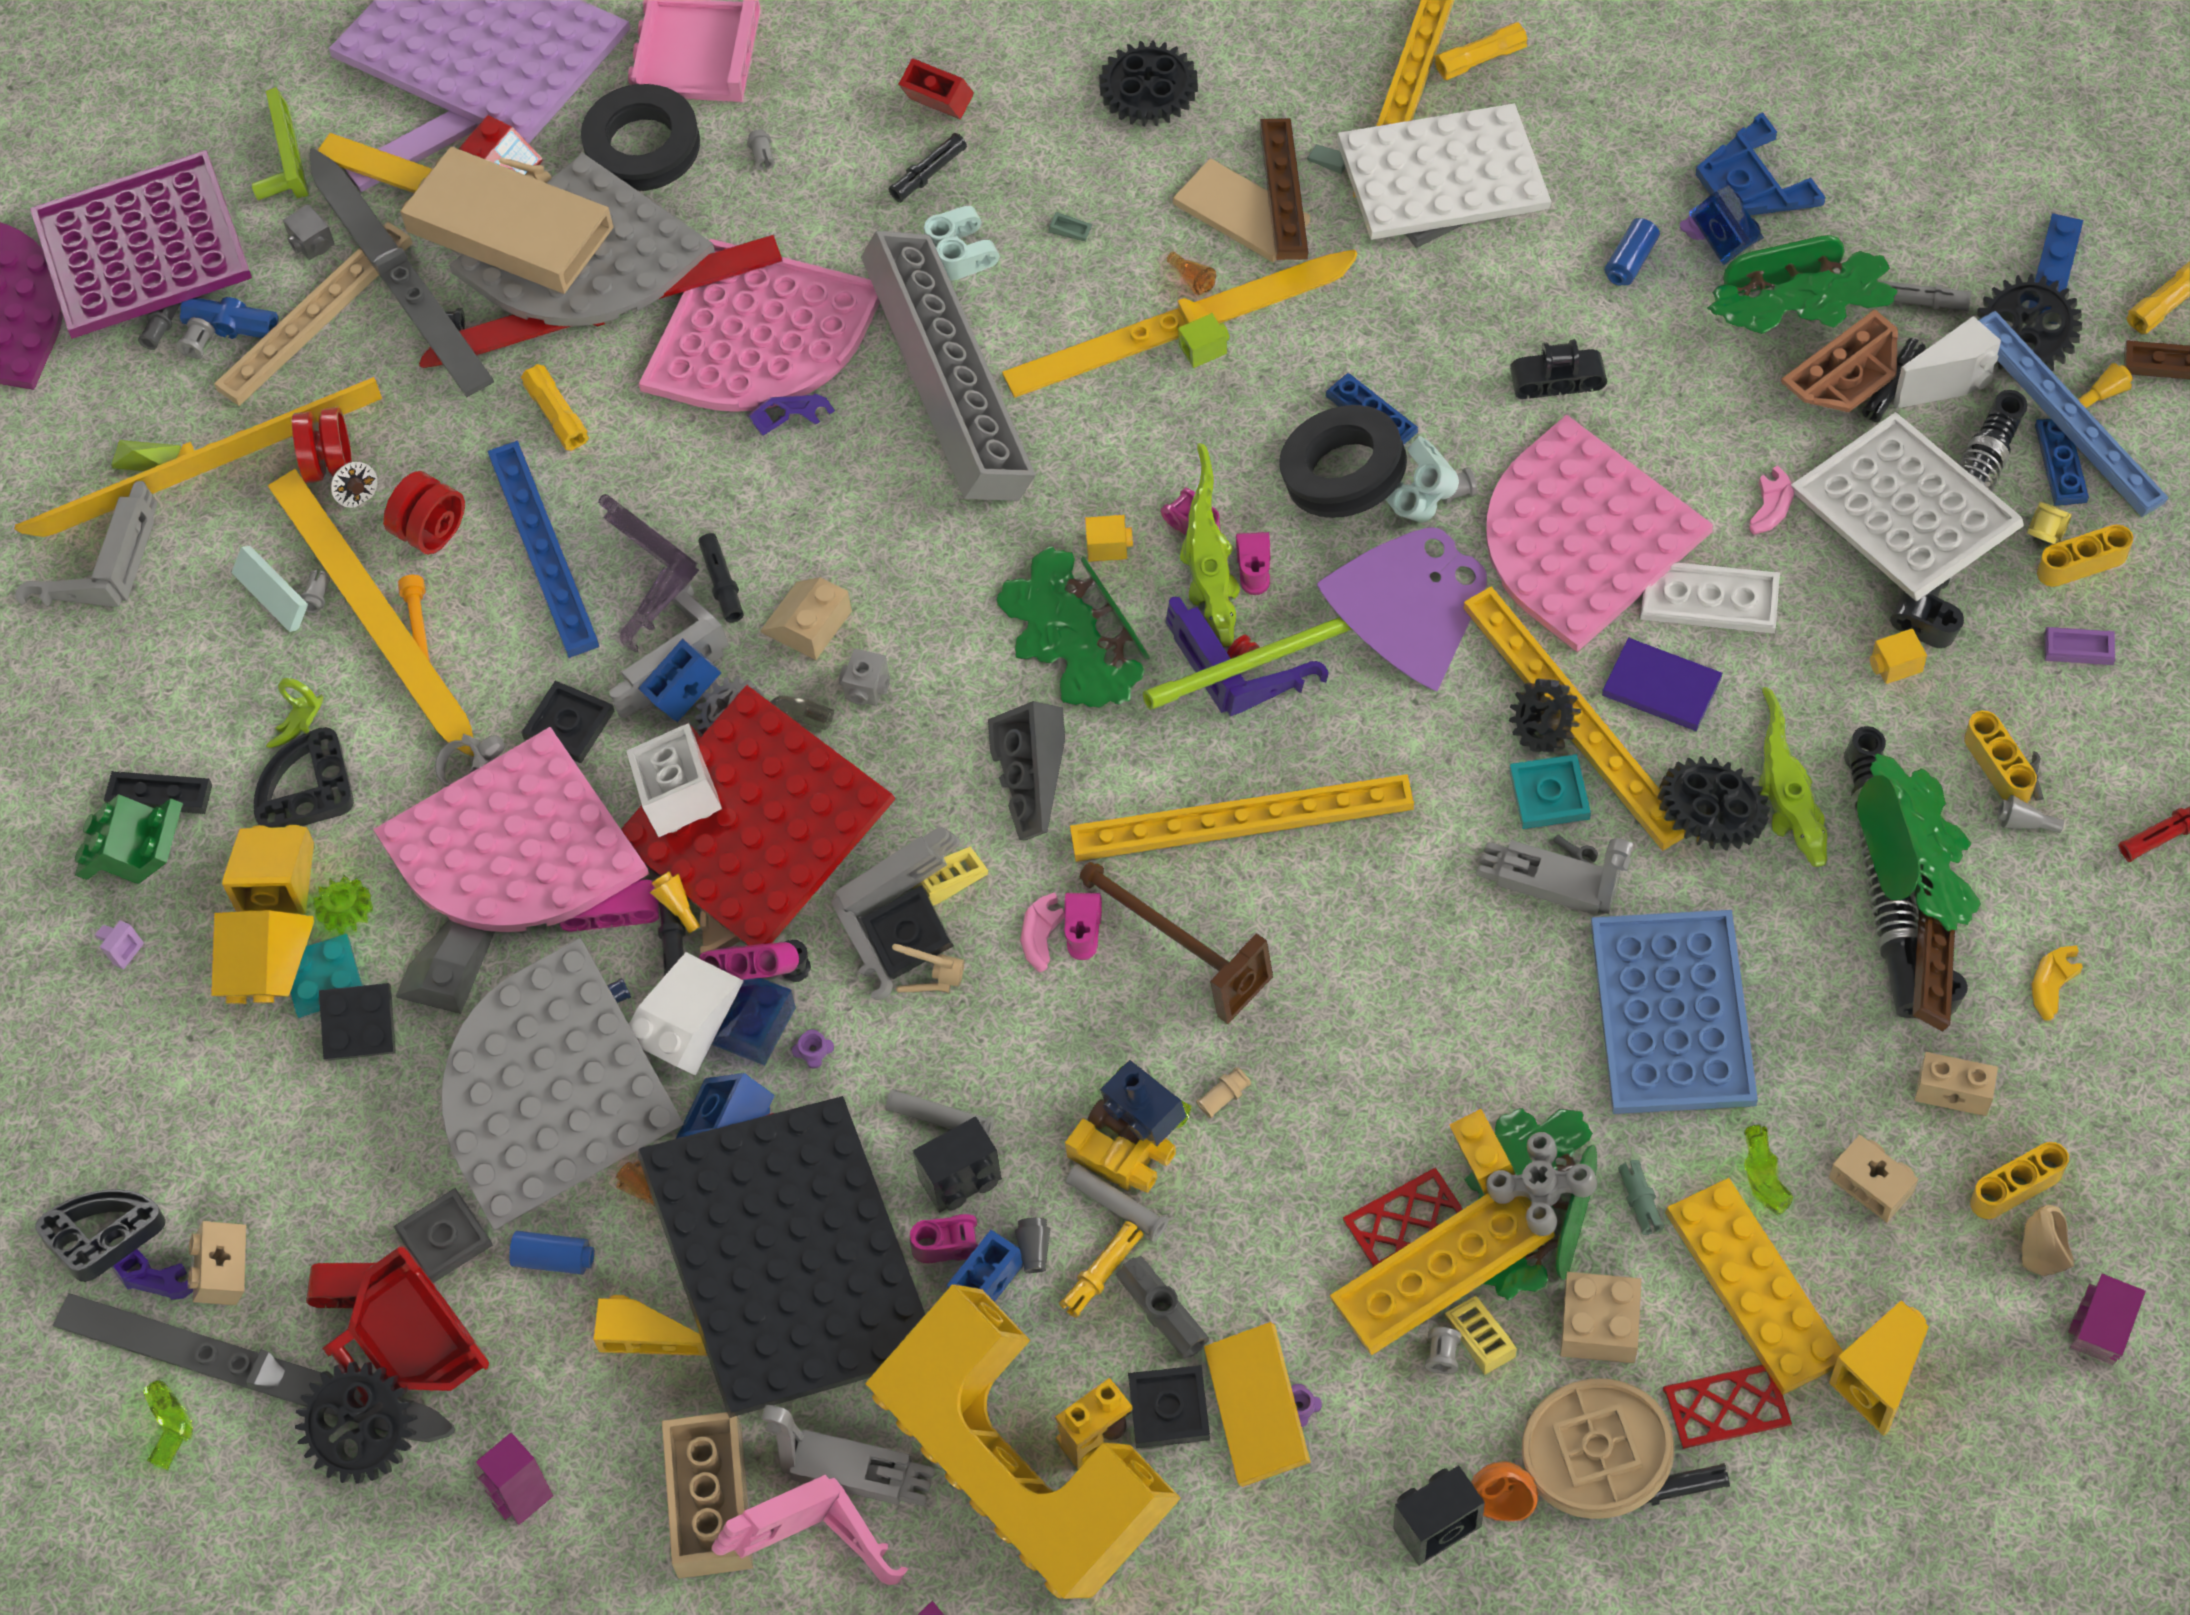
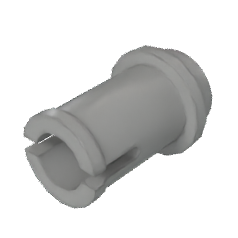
[747,129,775,171]
[300,570,330,613]

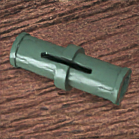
[1618,1160,1665,1235]

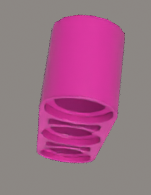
[560,880,659,932]
[698,942,799,980]

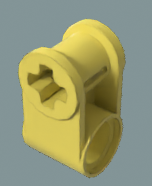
[2027,502,2072,544]

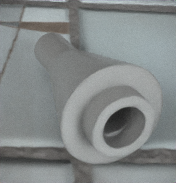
[1997,795,2064,833]

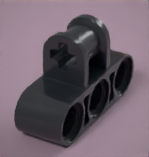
[1510,339,1607,399]

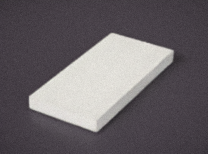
[1640,562,1780,634]

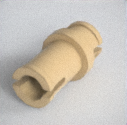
[1196,1067,1251,1118]

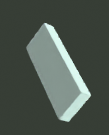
[231,546,308,632]

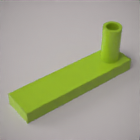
[251,87,309,201]

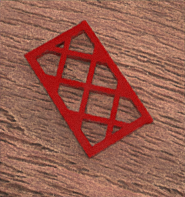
[1343,1167,1463,1268]
[1663,1365,1792,1449]

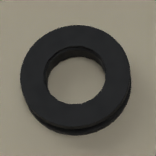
[581,84,700,191]
[1279,405,1407,518]

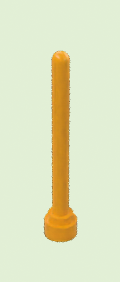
[398,574,430,662]

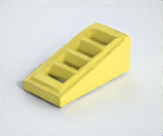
[912,846,988,906]
[1444,1296,1517,1375]

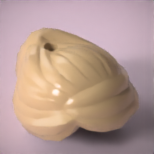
[2021,1204,2074,1276]

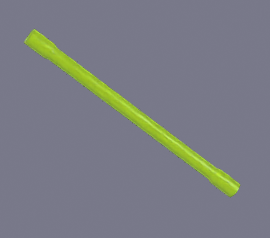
[1143,617,1352,710]

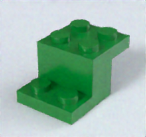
[75,794,183,884]

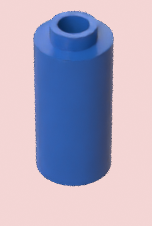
[1604,218,1660,286]
[509,1231,595,1275]

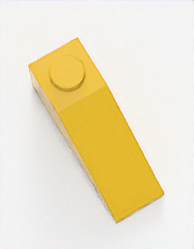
[593,1295,707,1356]

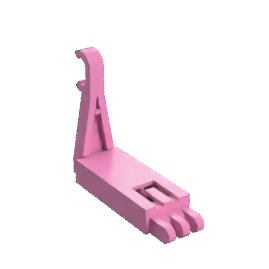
[712,1474,908,1585]

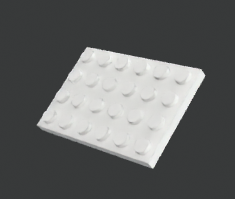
[1336,103,1551,240]
[1791,412,2024,601]

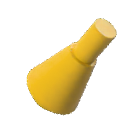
[2078,363,2133,408]
[650,871,701,933]

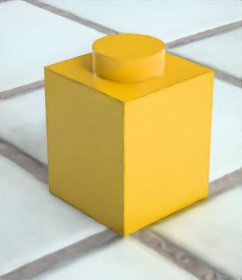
[1085,515,1133,562]
[1870,628,1927,684]

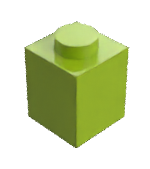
[1178,313,1230,368]

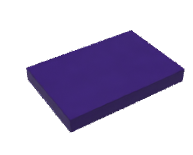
[1602,637,1723,732]

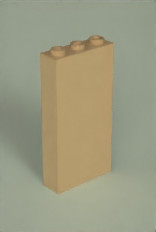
[400,146,614,294]

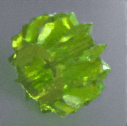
[313,875,373,935]

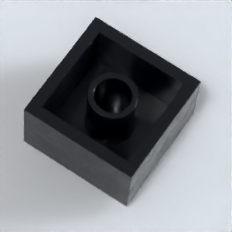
[912,1116,1002,1213]
[1393,1465,1485,1566]

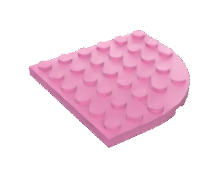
[639,239,880,412]
[1486,414,1713,652]
[373,727,649,932]

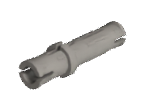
[1877,279,1972,311]

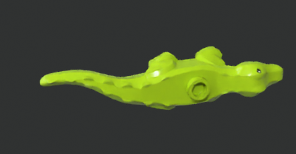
[1180,443,1240,647]
[1759,687,1827,867]

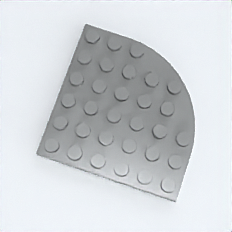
[449,153,715,326]
[442,937,684,1230]

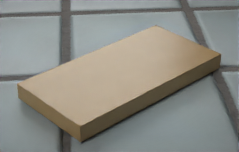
[1173,158,1310,262]

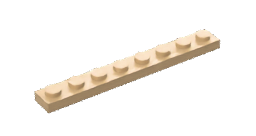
[214,222,413,406]

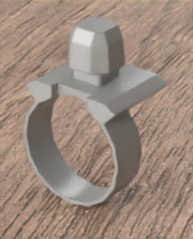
[435,734,505,786]

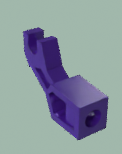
[747,393,835,436]
[111,1249,193,1300]

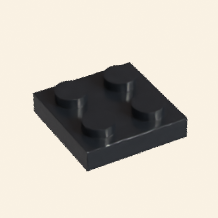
[521,680,615,763]
[861,885,954,979]
[319,983,396,1061]
[1128,1365,1210,1448]

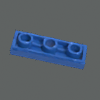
[1326,373,1418,445]
[2035,418,2089,506]

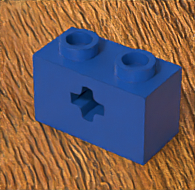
[638,638,722,723]
[947,1230,1023,1302]

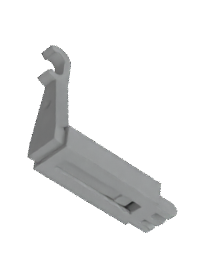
[15,481,158,607]
[610,569,729,718]
[831,827,960,1000]
[1476,838,1633,915]
[762,1405,935,1506]

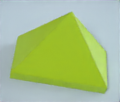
[111,440,181,471]

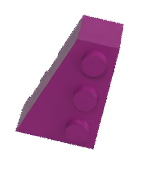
[2068,1273,2146,1365]
[474,1432,553,1525]

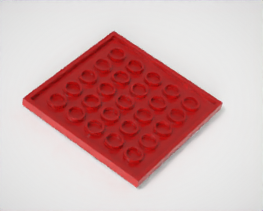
[621,685,896,945]

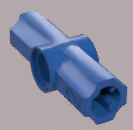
[180,297,279,339]

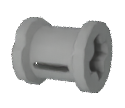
[176,317,215,359]
[1436,467,1477,505]
[1425,1327,1461,1374]

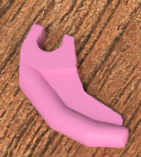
[1749,465,1794,535]
[1020,892,1065,972]

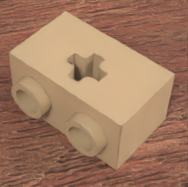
[1914,1052,1998,1116]
[1829,1134,1918,1222]
[188,1221,246,1305]

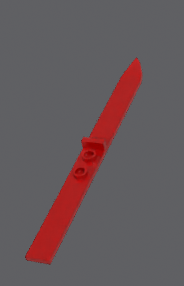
[419,235,783,368]

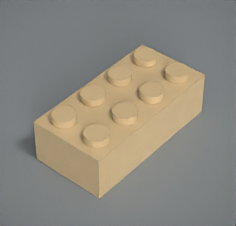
[662,1412,754,1579]

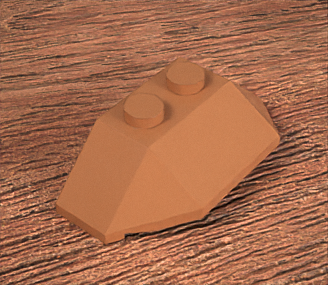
[1781,309,1898,412]

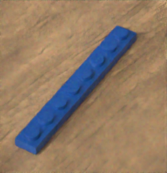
[487,440,600,658]

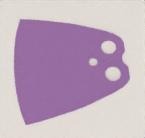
[1317,527,1487,691]

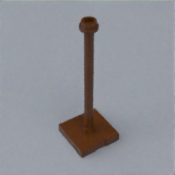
[1079,862,1273,1024]

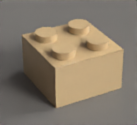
[1560,1272,1642,1363]

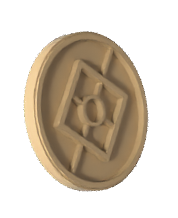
[1522,1379,1674,1519]

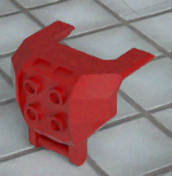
[322,1246,489,1406]

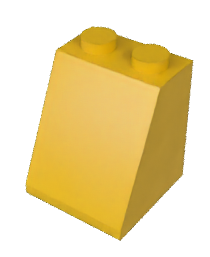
[222,825,314,914]
[211,910,314,1004]
[1829,1300,1929,1436]

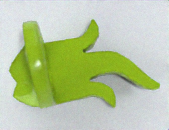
[266,678,324,748]

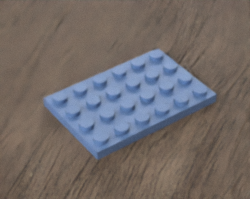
[1591,910,1758,1114]

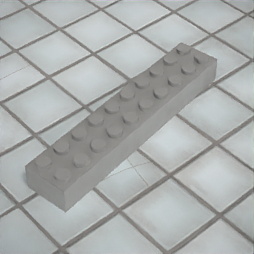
[861,231,1036,501]

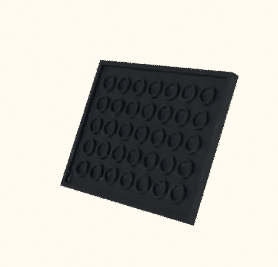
[637,1096,925,1418]

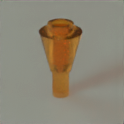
[1167,252,1216,295]
[616,1161,655,1206]

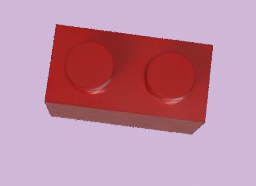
[898,58,974,120]

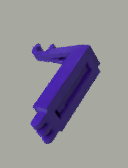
[1165,596,1328,717]

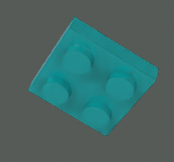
[1509,754,1591,829]
[290,934,363,1018]

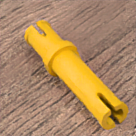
[1059,1221,1144,1318]

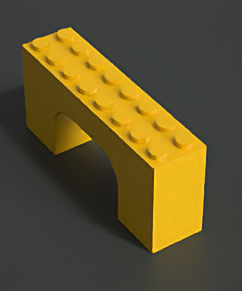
[865,1284,1181,1599]

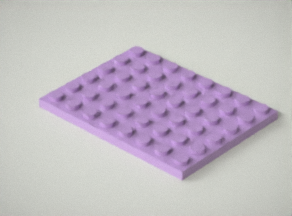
[329,0,630,144]

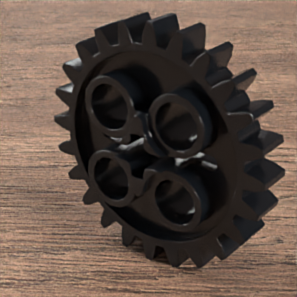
[1099,40,1198,127]
[1977,274,2083,371]
[1657,756,1770,851]
[295,1361,418,1484]

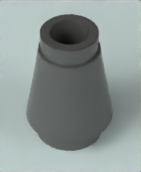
[1015,1217,1051,1273]

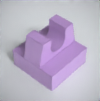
[95,920,144,970]

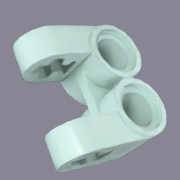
[924,206,1000,281]
[1385,436,1459,523]

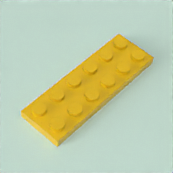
[1665,1178,1843,1395]
[1330,1193,1555,1356]

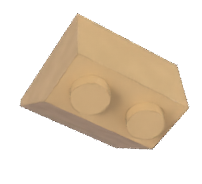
[761,577,852,660]

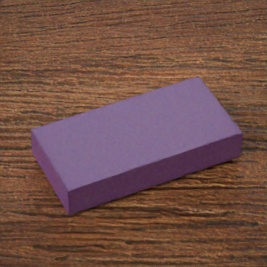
[2044,627,2115,665]

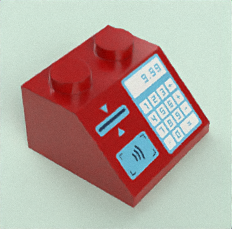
[459,115,543,175]

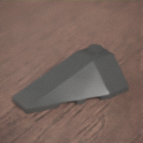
[988,701,1065,841]
[396,919,495,1014]

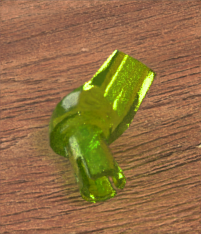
[1744,1125,1793,1216]
[143,1380,194,1471]

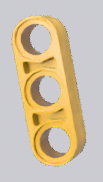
[2037,524,2134,587]
[1964,710,2037,803]
[1970,1142,2069,1219]

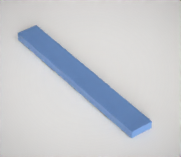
[1978,311,2168,517]

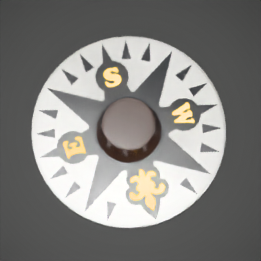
[331,462,377,508]

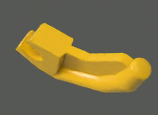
[2031,945,2083,1021]

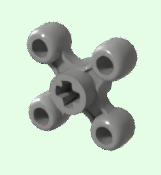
[1486,1132,1597,1236]

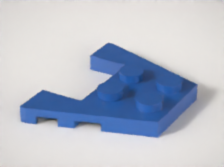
[1695,112,1826,219]

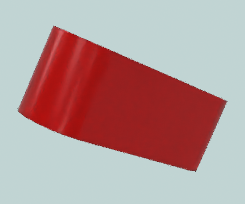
[306,1263,375,1308]

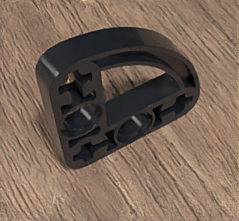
[254,727,354,828]
[35,1189,166,1282]

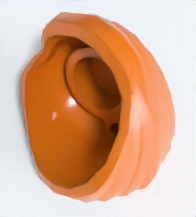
[1471,1461,1538,1522]

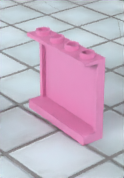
[628,0,761,102]

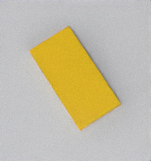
[1204,1322,1311,1487]

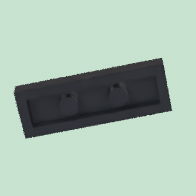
[104,771,213,814]

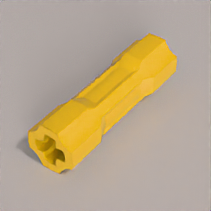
[1435,22,1528,80]
[2126,261,2190,334]
[521,364,589,451]

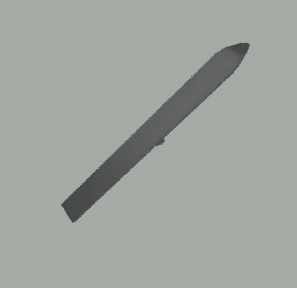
[310,148,494,398]
[53,1293,456,1443]

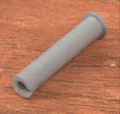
[886,1089,994,1137]
[1066,1164,1169,1242]

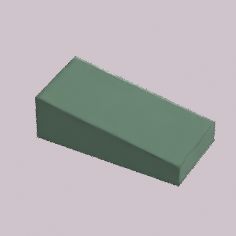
[1307,144,1346,174]
[1048,212,1092,242]

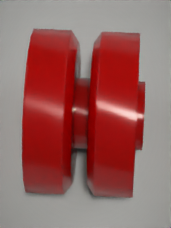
[292,406,352,484]
[383,471,465,555]

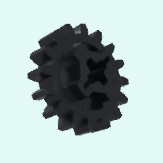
[1509,679,1581,753]

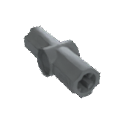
[1116,1256,1209,1359]

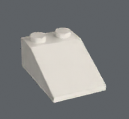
[1893,316,2001,408]
[627,723,722,837]
[629,952,743,1075]

